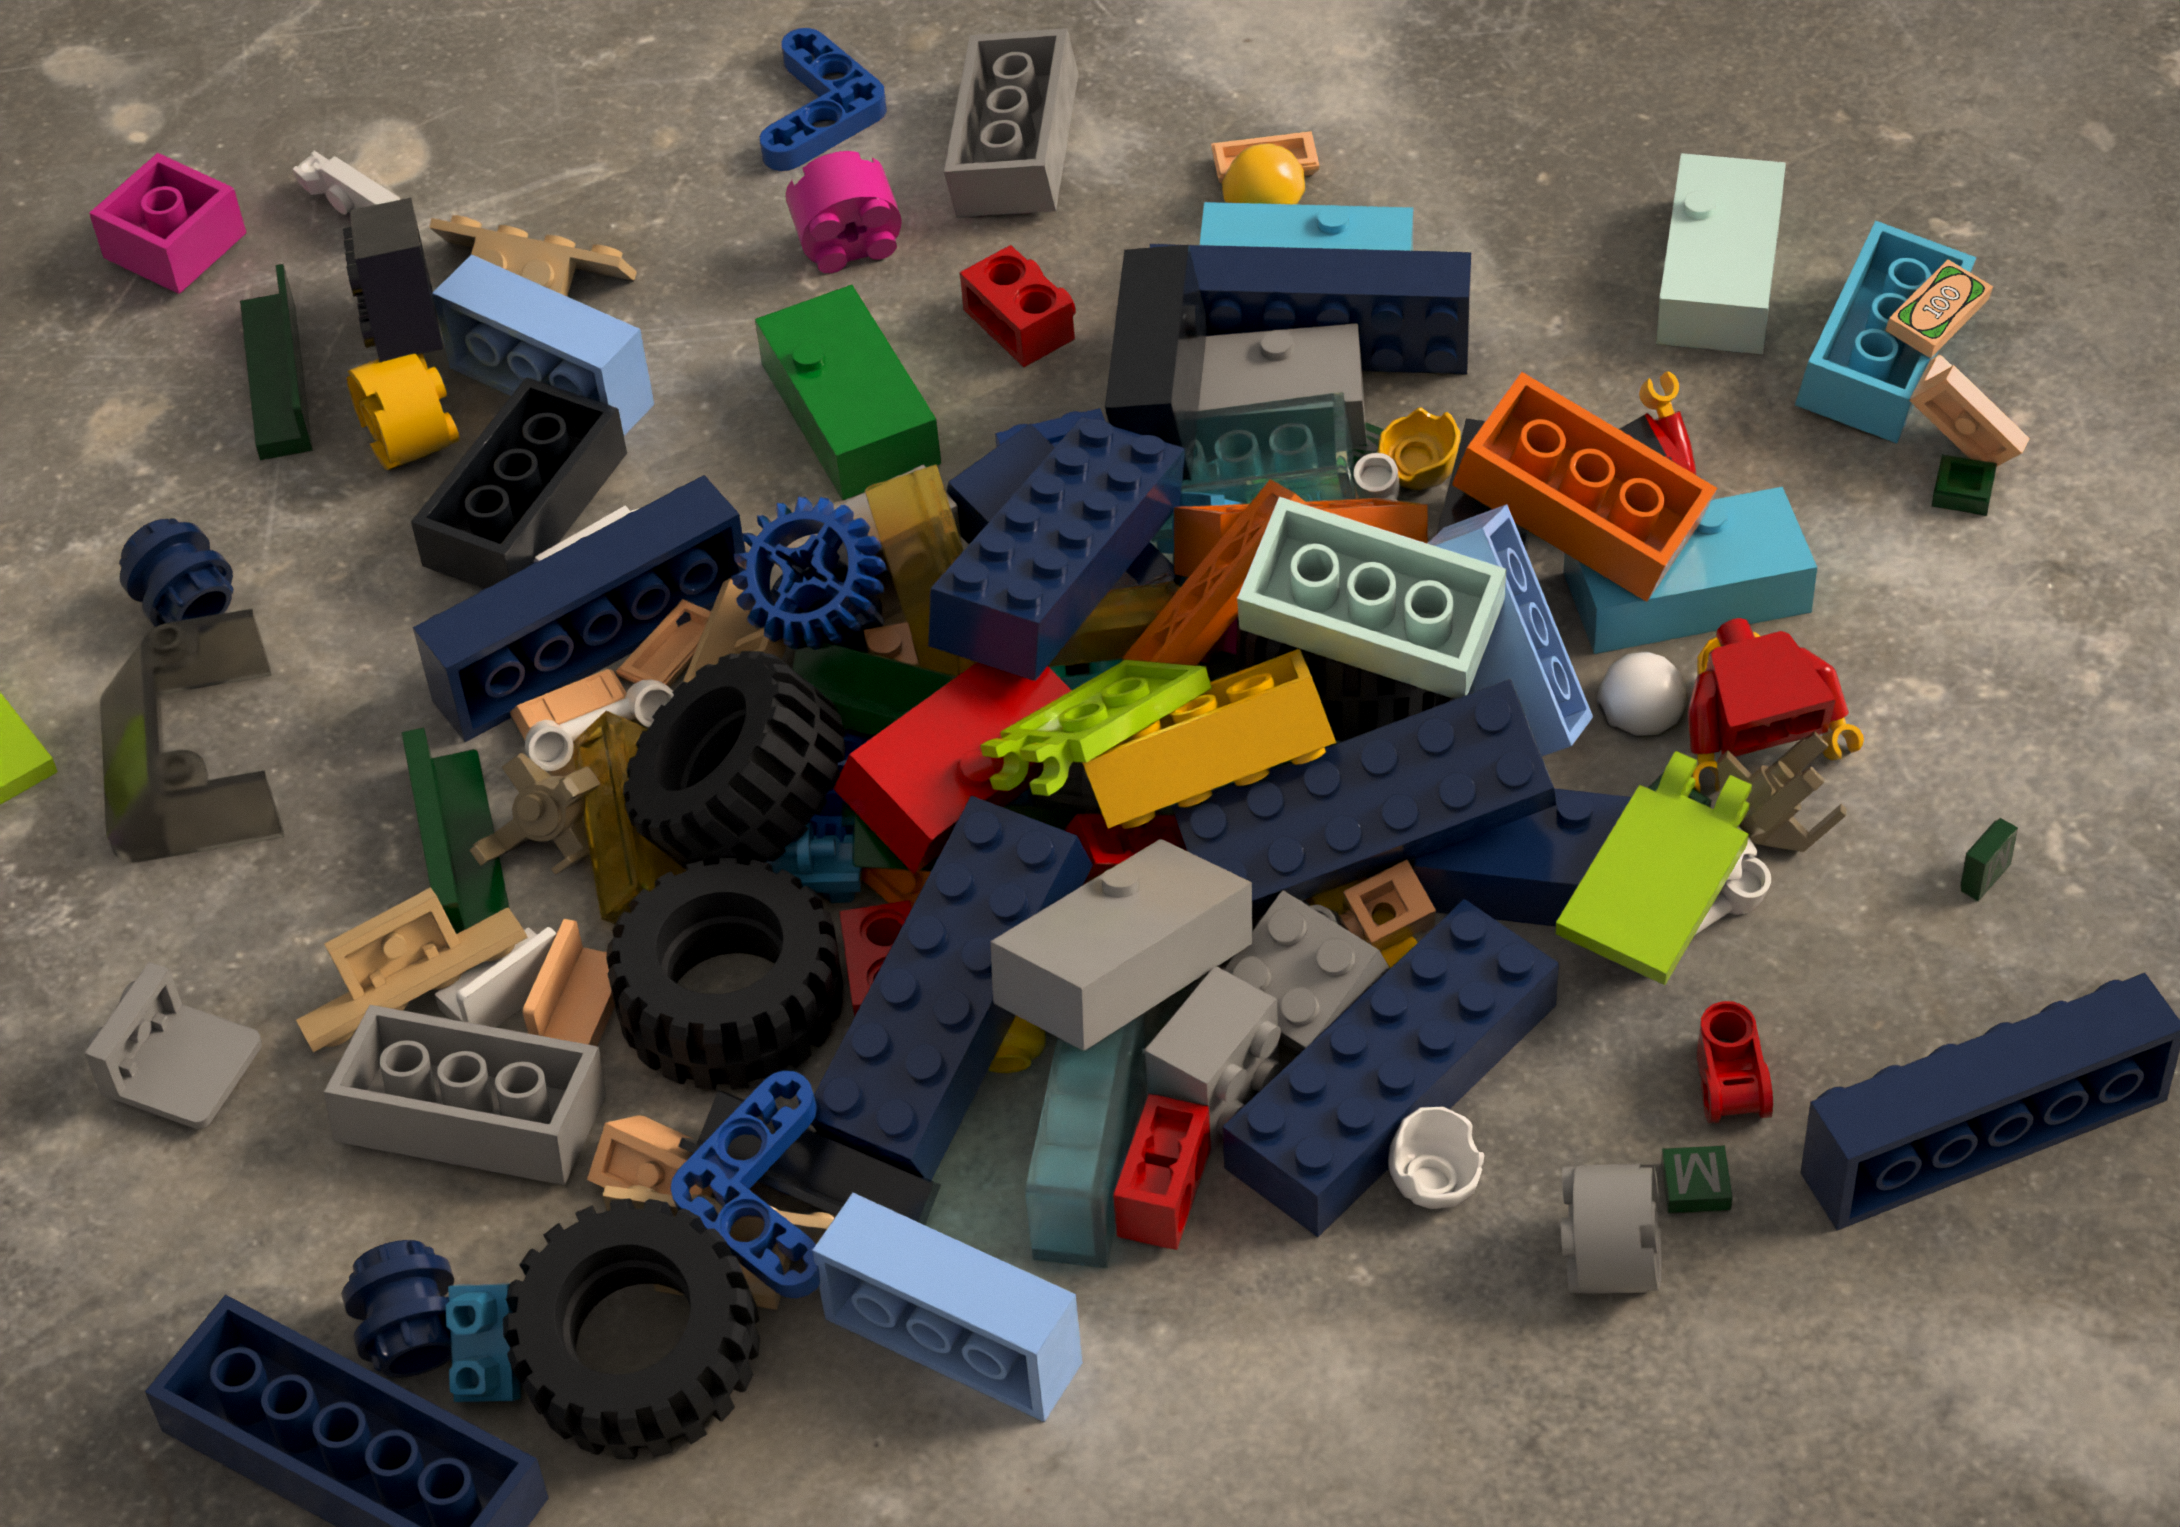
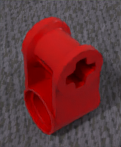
[1696,1001,1773,1123]

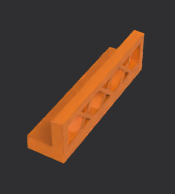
[1122,479,1307,666]

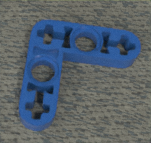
[760,28,887,171]
[670,1071,820,1299]

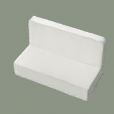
[435,927,557,1027]

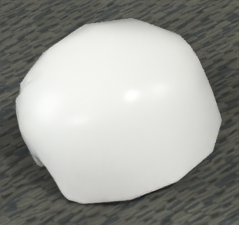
[1597,652,1688,736]
[1388,1106,1484,1209]

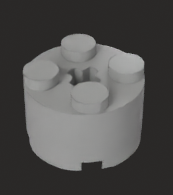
[1561,1163,1662,1294]

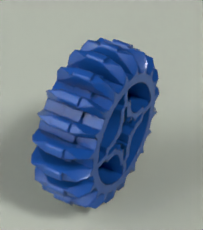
[731,496,886,650]

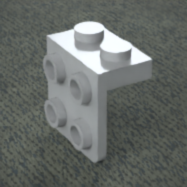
[84,962,262,1129]

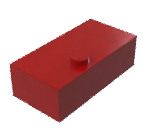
[834,662,1072,874]

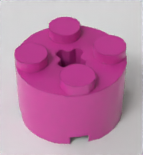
[785,151,902,274]

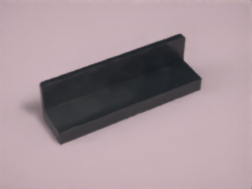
[678,1091,941,1225]

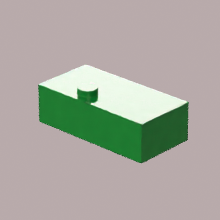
[755,284,942,500]

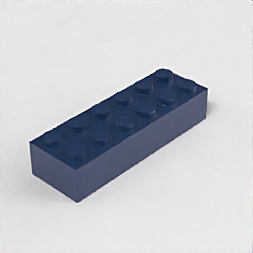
[1149,244,1471,374]
[928,417,1185,681]
[413,475,746,742]
[1171,679,1557,919]
[811,796,1093,1180]
[1222,899,1559,1237]
[1800,973,2180,1231]
[145,1294,549,1527]

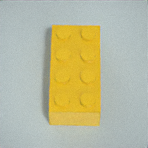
[1082,649,1336,829]

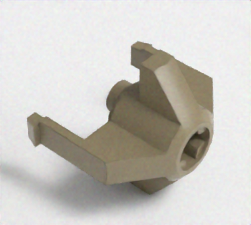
[1717,731,1847,852]
[470,753,600,875]

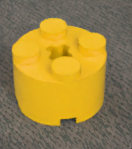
[347,353,460,470]

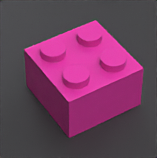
[89,152,247,294]

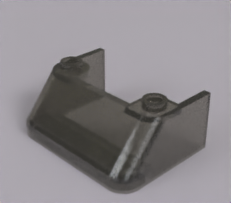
[100,609,284,863]

